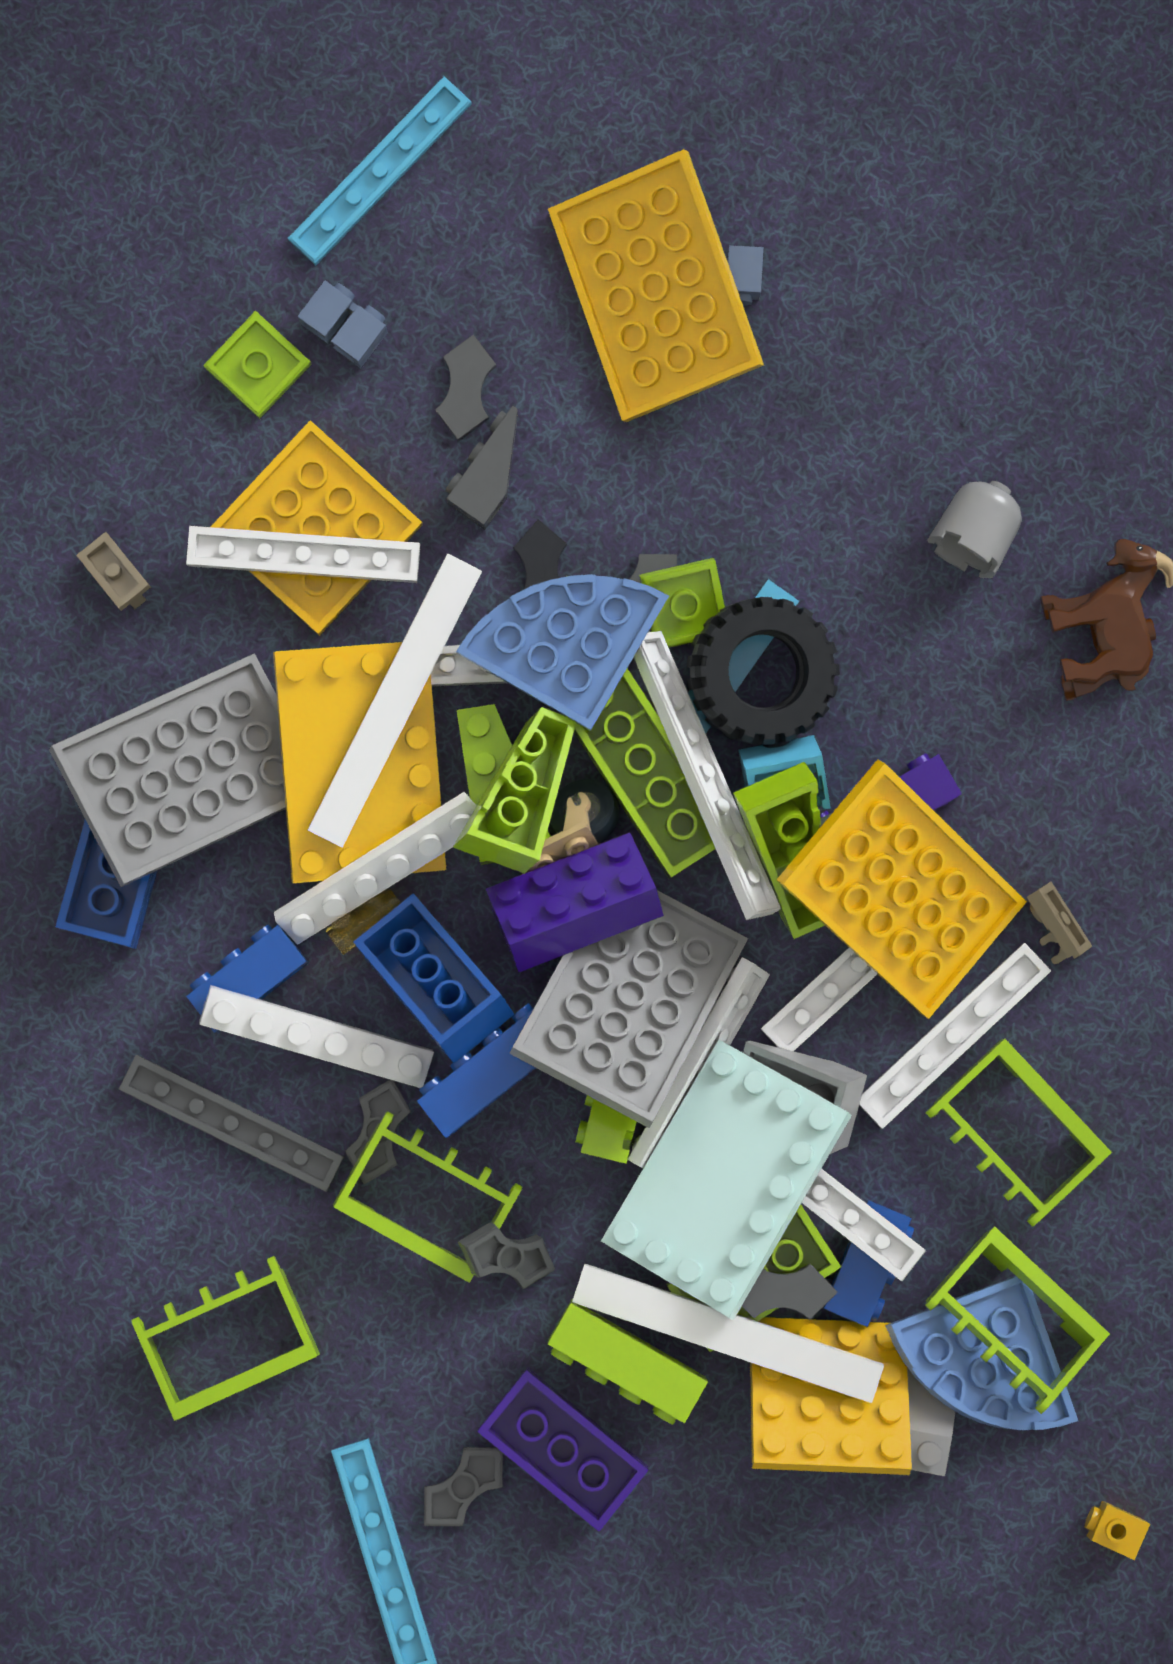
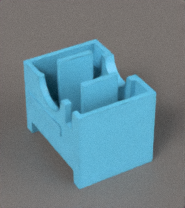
[738,735,831,810]

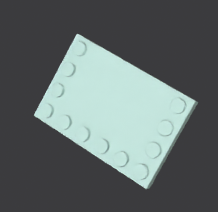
[601,1040,852,1320]

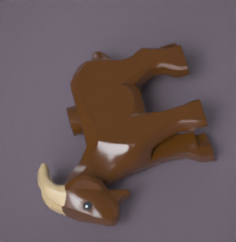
[1040,539,1173,701]

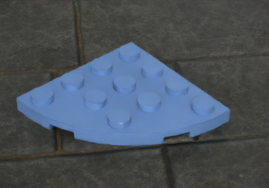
[456,574,669,731]
[885,1275,1078,1430]

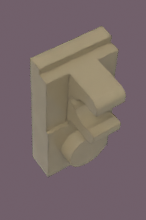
[76,532,151,611]
[1027,882,1092,964]

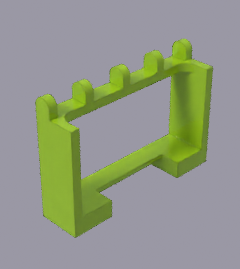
[925,1039,1112,1227]
[333,1111,522,1283]
[925,1226,1110,1414]
[131,1256,320,1421]

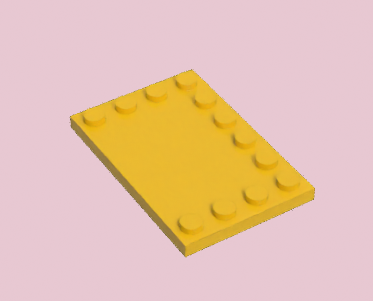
[548,149,764,422]
[273,642,446,883]
[776,759,1027,1019]

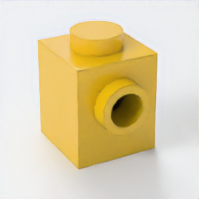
[1084,1501,1150,1560]

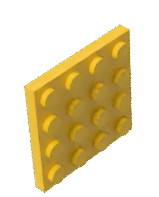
[211,420,423,636]
[750,1317,912,1475]

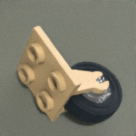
[526,779,619,873]

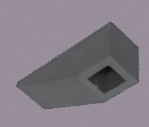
[445,406,518,530]

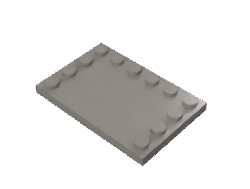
[49,653,286,887]
[510,890,748,1128]

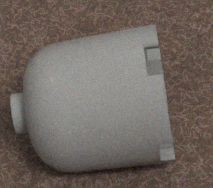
[927,481,1022,578]

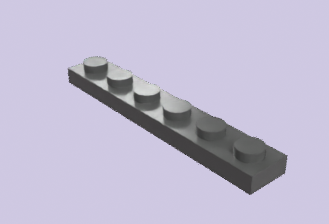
[119,1055,344,1192]

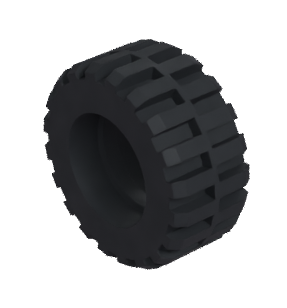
[687,597,840,744]

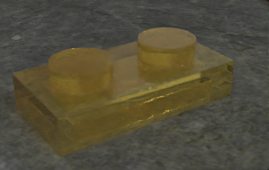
[325,888,401,955]

